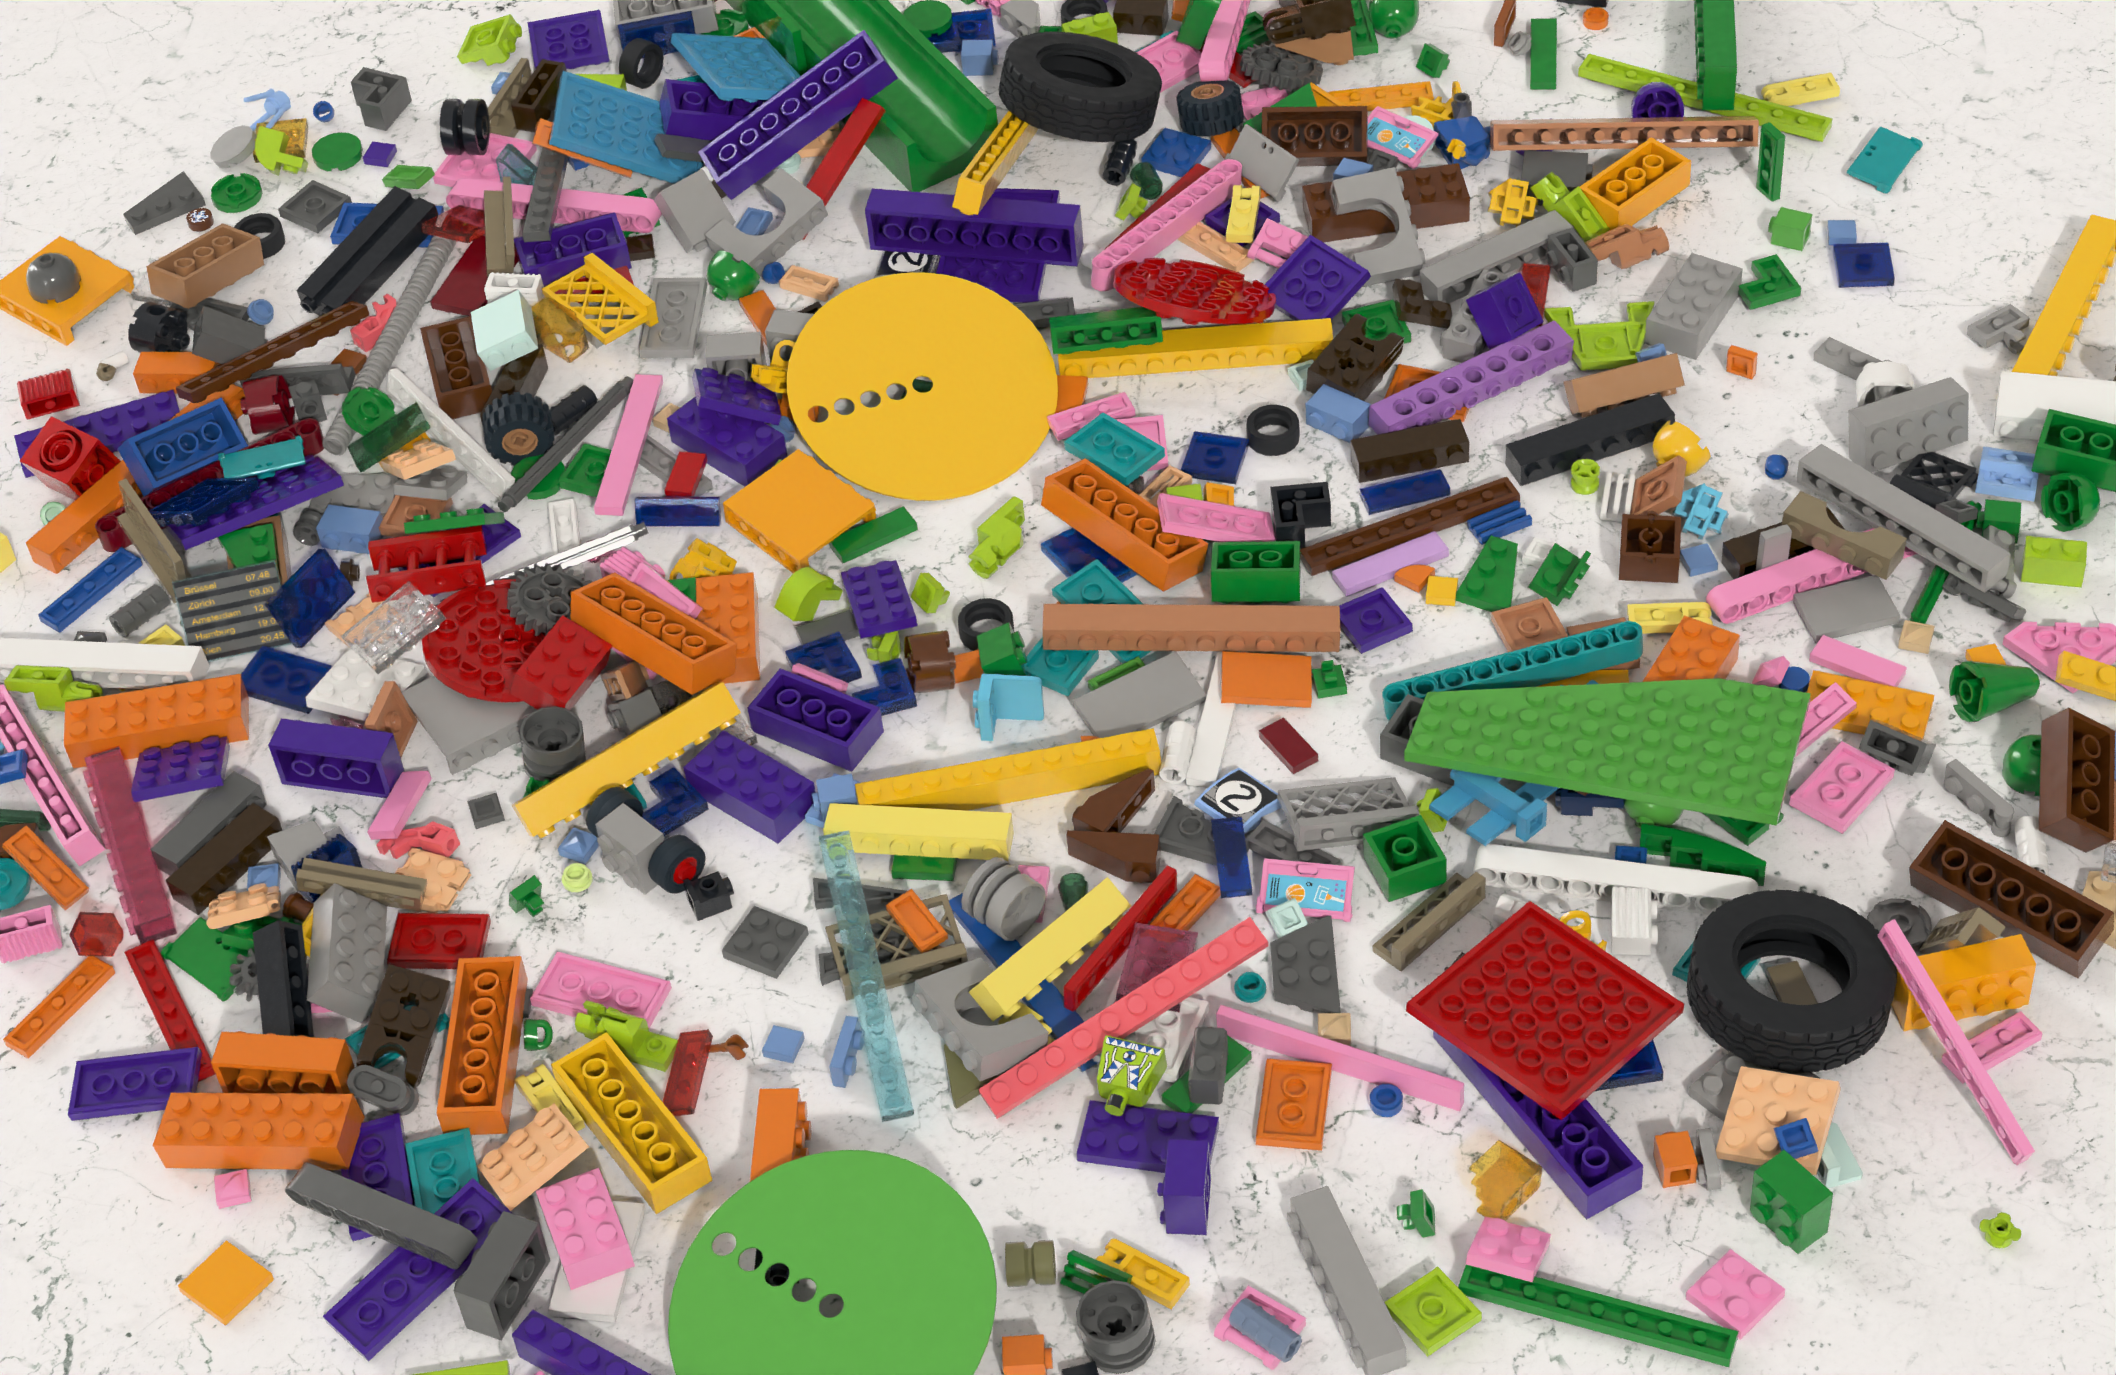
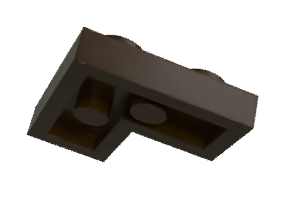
[1392,278,1453,329]

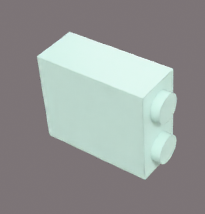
[471,290,538,371]

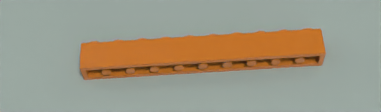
[26,384,245,574]

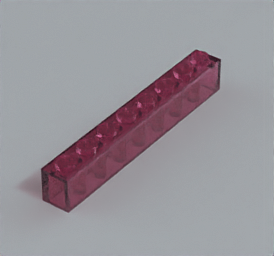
[82,747,177,944]

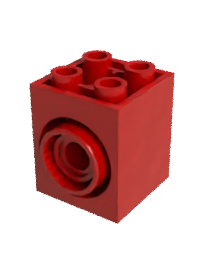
[20,416,121,500]

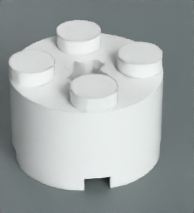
[1856,361,1915,407]

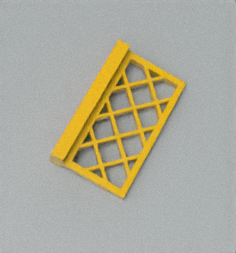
[542,253,659,345]

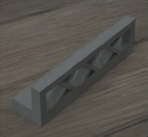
[240,364,356,395]

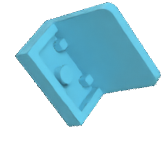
[973,674,1044,741]

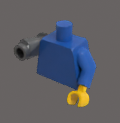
[1434,93,1490,169]

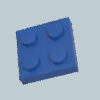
[1141,128,1211,177]

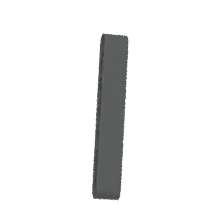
[285,1162,478,1269]

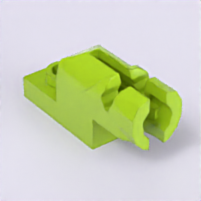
[1530,172,1610,242]
[968,496,1025,579]
[4,665,104,712]
[575,1000,680,1072]

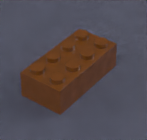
[1262,106,1368,167]
[420,316,492,419]
[2039,708,2115,853]

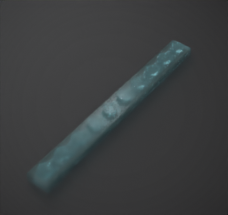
[818,830,914,1122]

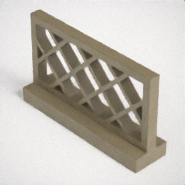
[117,478,193,603]
[825,894,968,1001]

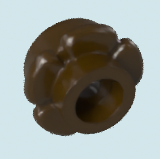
[340,559,360,587]

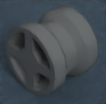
[293,510,323,546]

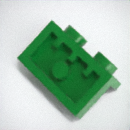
[1528,543,1591,606]

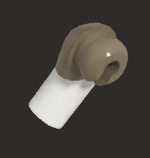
[96,351,129,381]

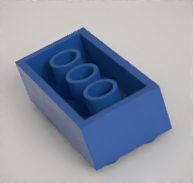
[117,398,248,497]

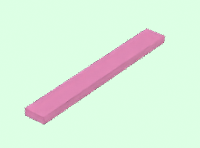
[594,374,663,516]
[1878,919,2035,1165]
[1216,1005,1464,1111]

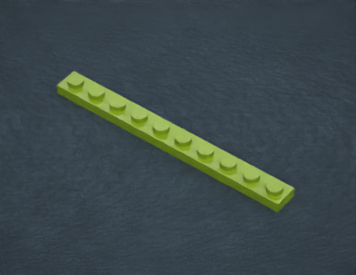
[1578,54,1833,142]

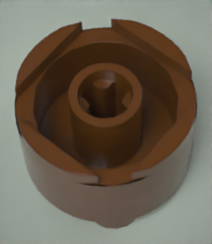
[904,630,956,693]

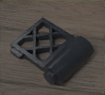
[1890,452,1978,509]

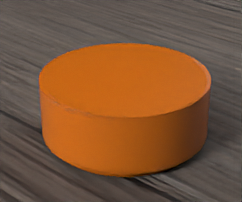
[1583,7,1609,30]

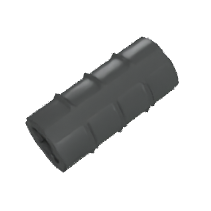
[109,584,171,637]

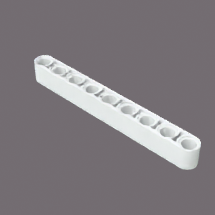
[1473,844,1759,915]

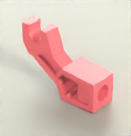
[350,294,397,352]
[376,821,460,859]

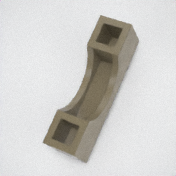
[1781,491,1907,580]

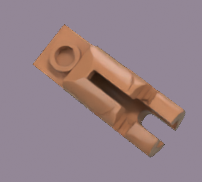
[1584,223,1669,269]

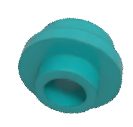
[1234,972,1266,1003]

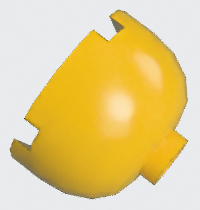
[1652,421,1711,476]

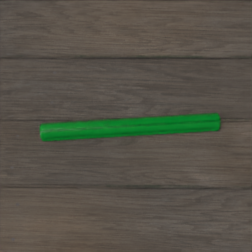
[1910,501,1982,624]

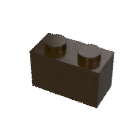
[1113,0,1169,36]

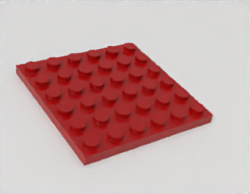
[1406,901,1685,1120]

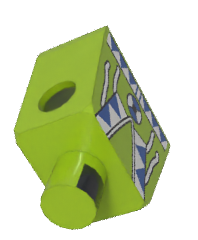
[1097,1035,1167,1116]

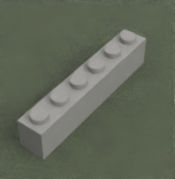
[1420,210,1574,304]
[1287,1186,1406,1375]

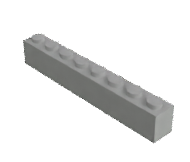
[1797,444,2011,593]

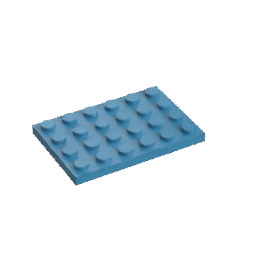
[671,33,800,102]
[549,71,704,184]

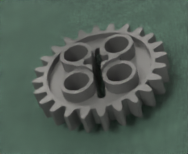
[1240,43,1323,92]
[507,565,593,636]

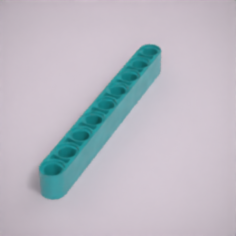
[1382,621,1643,721]

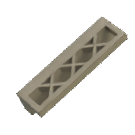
[488,58,532,138]
[484,177,515,276]
[296,858,427,912]
[1372,872,1486,971]
[1919,907,2006,955]

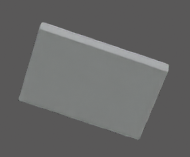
[1793,575,1901,643]

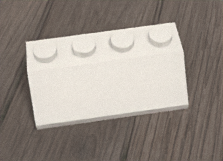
[1993,371,2116,440]

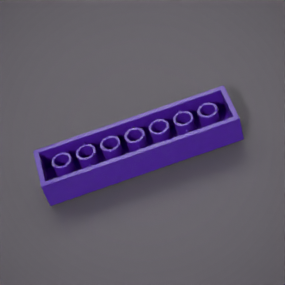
[698,30,898,200]
[865,188,1084,267]
[1433,1031,1643,1220]

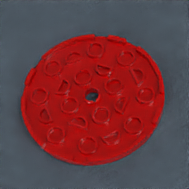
[1113,258,1276,325]
[422,579,546,702]

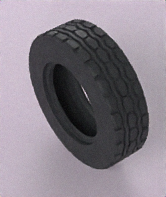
[998,32,1162,142]
[1686,890,1897,1073]

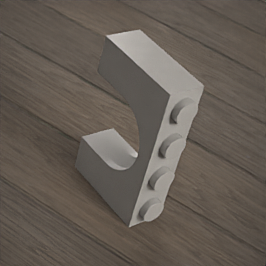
[1330,167,1425,287]
[705,168,828,275]
[912,957,1049,1081]

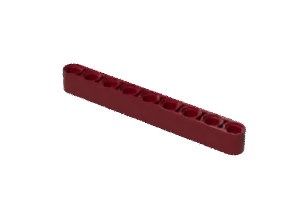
[95,418,324,552]

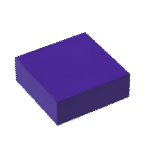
[363,141,397,167]

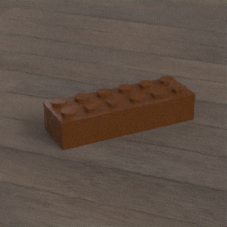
[1302,163,1470,243]
[1909,820,2114,979]

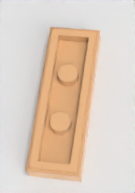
[1178,222,1254,272]

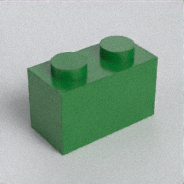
[977,622,1028,676]

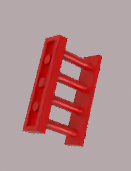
[366,525,487,603]

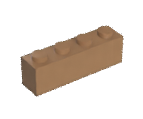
[1564,353,1685,418]

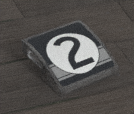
[874,251,939,278]

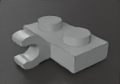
[1967,304,2030,354]

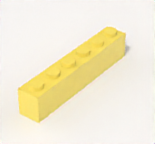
[823,803,1014,861]
[969,877,1131,1022]

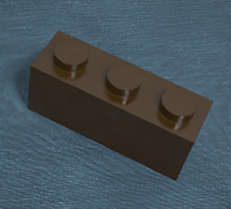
[511,59,567,132]

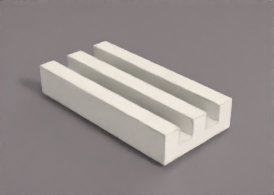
[1600,473,1636,522]

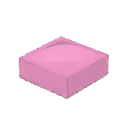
[1752,656,1790,687]
[214,1169,252,1209]

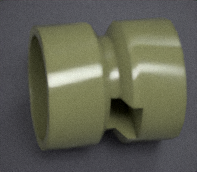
[1005,1240,1056,1287]

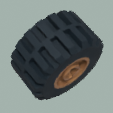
[1176,80,1244,136]
[482,392,554,466]

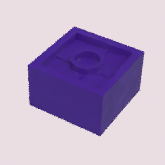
[1466,272,1544,350]
[1157,1139,1211,1235]

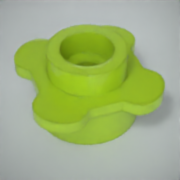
[1979,1212,2021,1248]

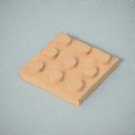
[1716,1066,1841,1175]
[477,1103,589,1212]

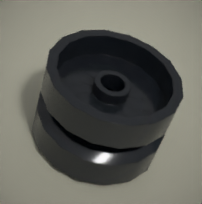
[440,99,490,155]

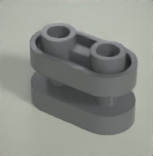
[347,1065,419,1116]

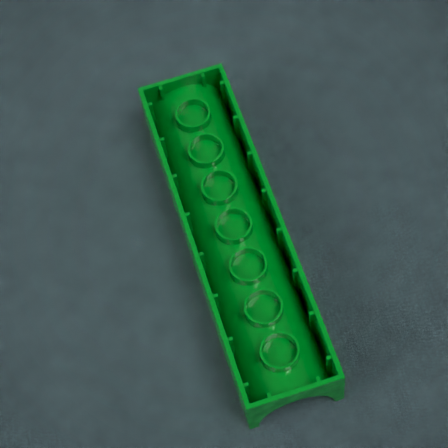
[725,0,998,192]

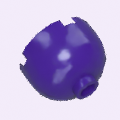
[1631,82,1684,118]

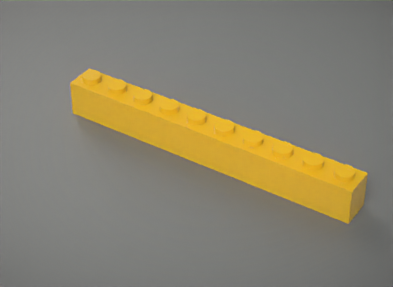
[952,111,1038,215]
[2012,214,2116,376]
[1058,318,1333,378]
[855,728,1161,811]

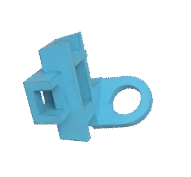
[1672,483,1729,540]

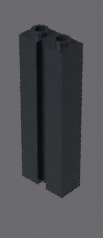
[296,186,441,316]

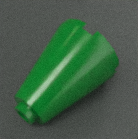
[1949,661,2040,722]

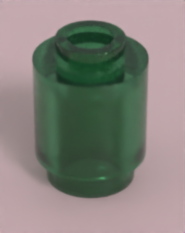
[1130,162,1163,200]

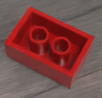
[510,615,613,711]

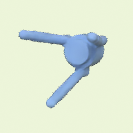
[243,88,291,131]

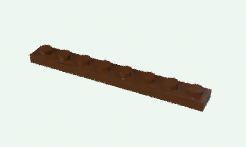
[176,301,369,403]
[1300,477,1520,576]

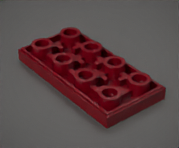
[430,235,518,317]

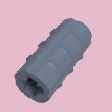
[1229,1298,1302,1363]

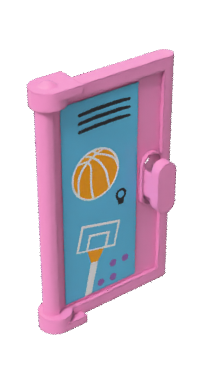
[1368,106,1438,169]
[1256,858,1355,922]

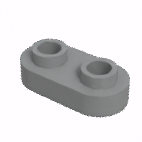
[1691,1128,1721,1191]

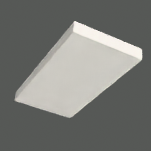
[548,1201,646,1322]

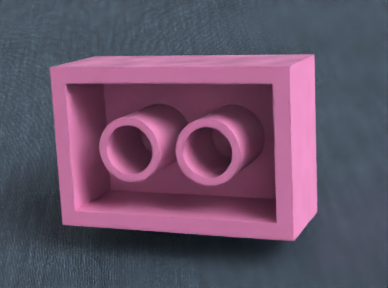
[536,1168,635,1290]

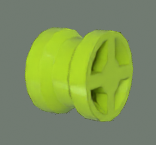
[1571,459,1600,495]

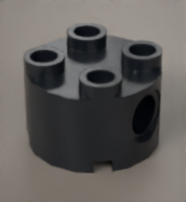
[128,302,190,353]

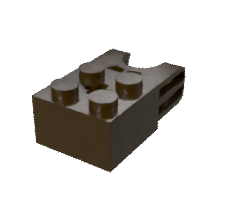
[1262,0,1356,44]
[1306,314,1404,401]
[356,964,451,1088]

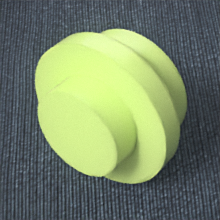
[562,863,593,892]

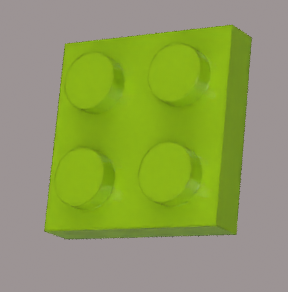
[1385,1267,1482,1357]

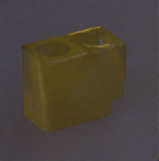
[531,297,589,363]
[1469,1140,1542,1221]

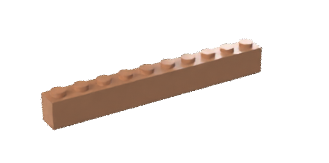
[1490,116,1759,151]
[1042,604,1340,652]

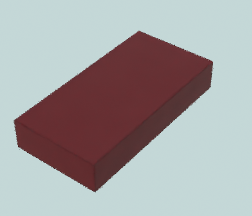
[1259,717,1318,774]

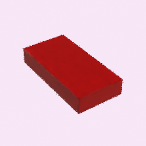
[664,451,708,500]

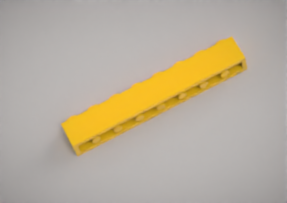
[512,682,741,838]

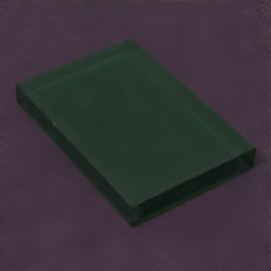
[347,402,431,472]

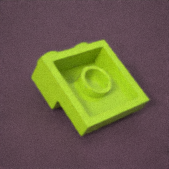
[457,14,522,66]

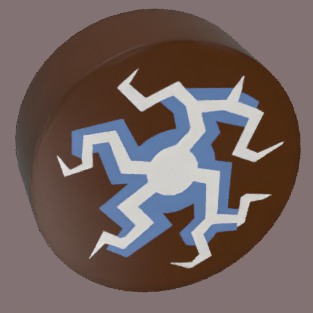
[186,208,214,232]

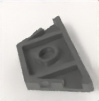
[1270,916,1341,1013]

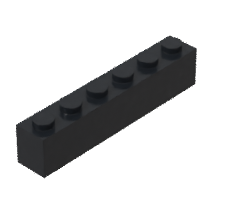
[1505,393,1675,486]

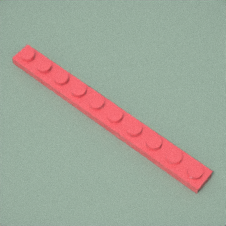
[978,917,1268,1119]

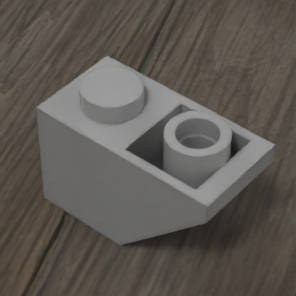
[1000,0,1041,38]

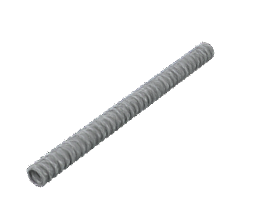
[322,229,457,455]

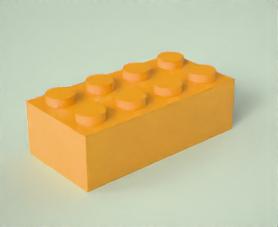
[1580,137,1691,231]
[1891,934,2036,1031]

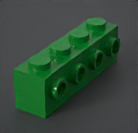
[1049,307,1163,354]

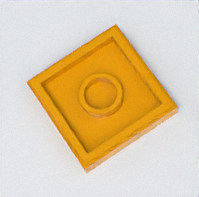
[178,1240,274,1326]

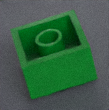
[1363,815,1447,902]
[1750,1150,1833,1254]

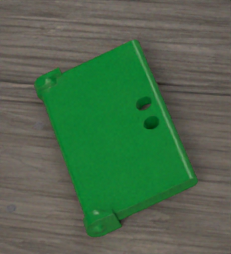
[160,917,248,1001]

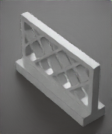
[1277,777,1419,851]

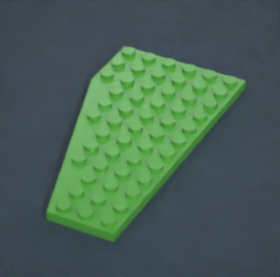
[1404,678,1811,826]

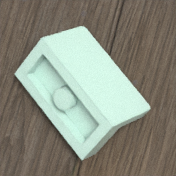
[1817,1123,1863,1188]

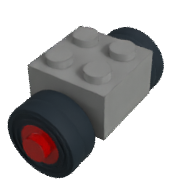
[586,787,706,895]

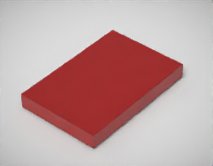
[387,913,491,969]

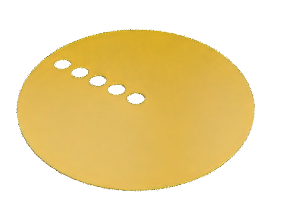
[787,272,1058,501]

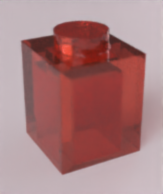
[69,912,124,957]

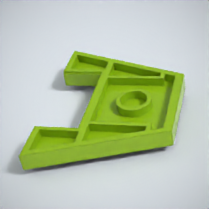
[1544,301,1654,371]

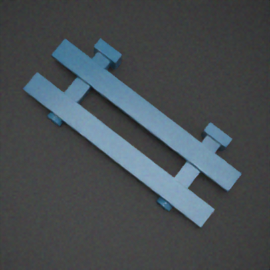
[1429,680,1599,846]

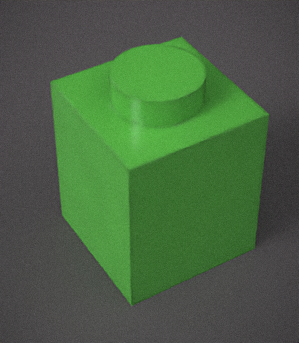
[1768,207,1812,251]

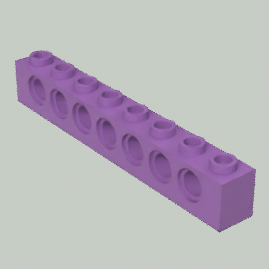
[1368,320,1574,435]

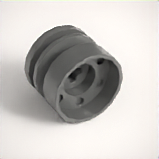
[520,706,586,782]
[1076,1280,1156,1374]

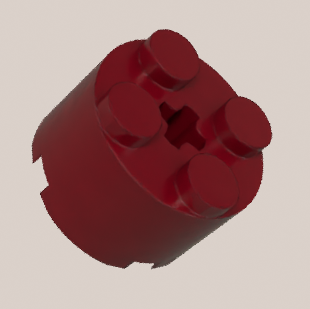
[240,375,295,435]

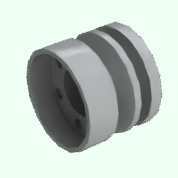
[961,857,1046,941]

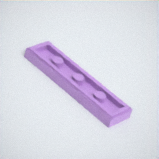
[1332,531,1449,596]

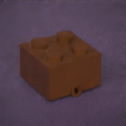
[1619,511,1681,583]

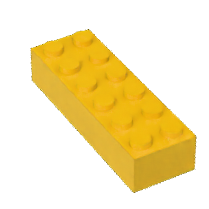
[551,1032,712,1214]

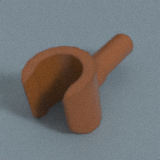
[702,1034,749,1060]

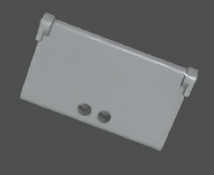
[1224,124,1299,202]

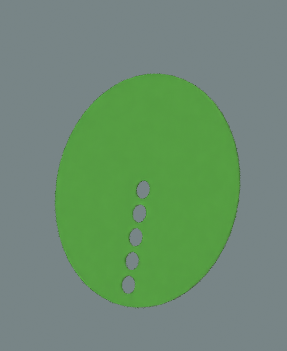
[668,1150,997,1375]

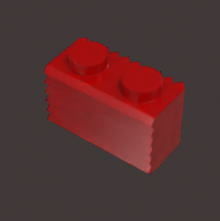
[17,368,80,420]

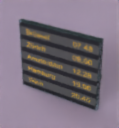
[172,560,295,662]

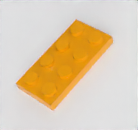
[1806,670,1934,739]

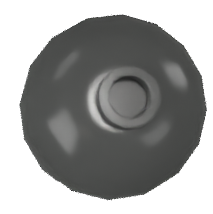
[26,253,81,304]

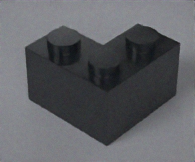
[1270,482,1331,549]

